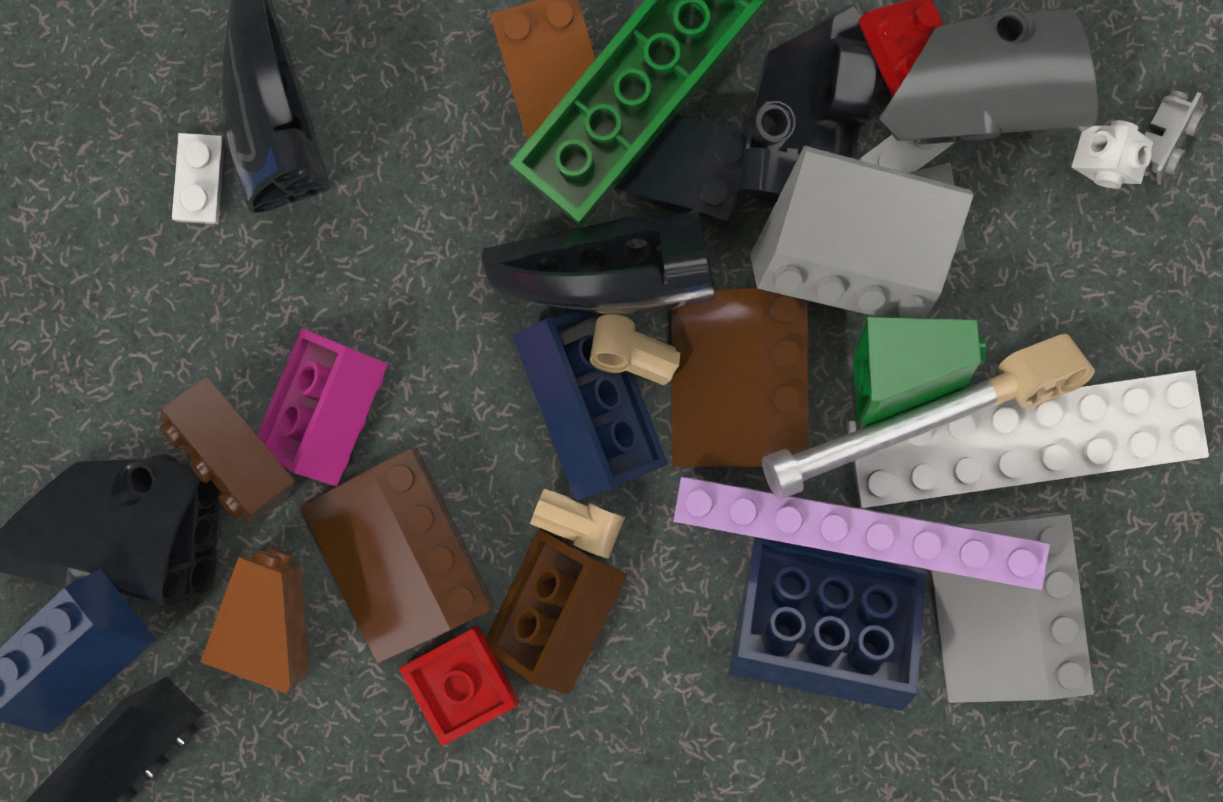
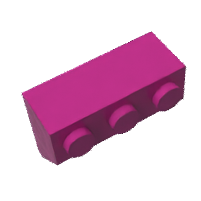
[257,328,388,487]

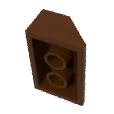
[159,376,295,524]
[486,529,628,694]

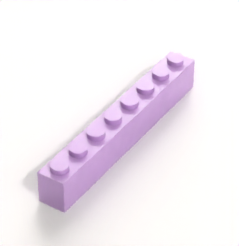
[673,477,1050,590]

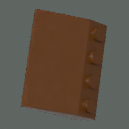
[671,288,809,467]
[300,448,495,663]

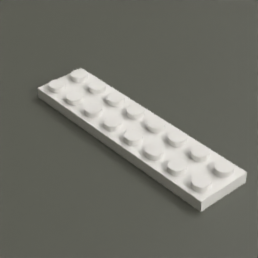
[846,370,1209,508]

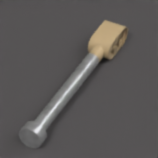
[762,334,1095,500]

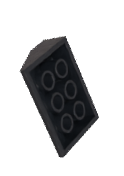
[25,676,204,802]

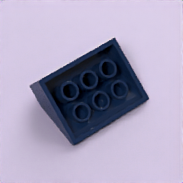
[728,537,927,711]

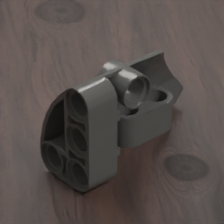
[878,7,1098,144]

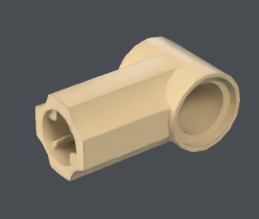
[590,314,680,385]
[530,488,625,558]

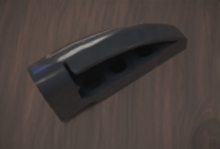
[222,0,331,213]
[481,210,716,314]

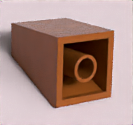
[200,547,309,694]

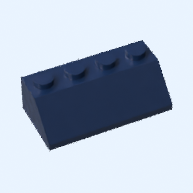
[513,310,668,501]
[0,569,157,734]

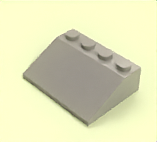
[750,146,974,319]
[931,512,1094,703]

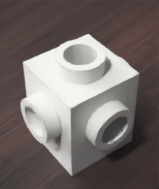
[1072,120,1153,189]

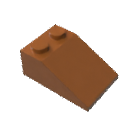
[490,0,595,141]

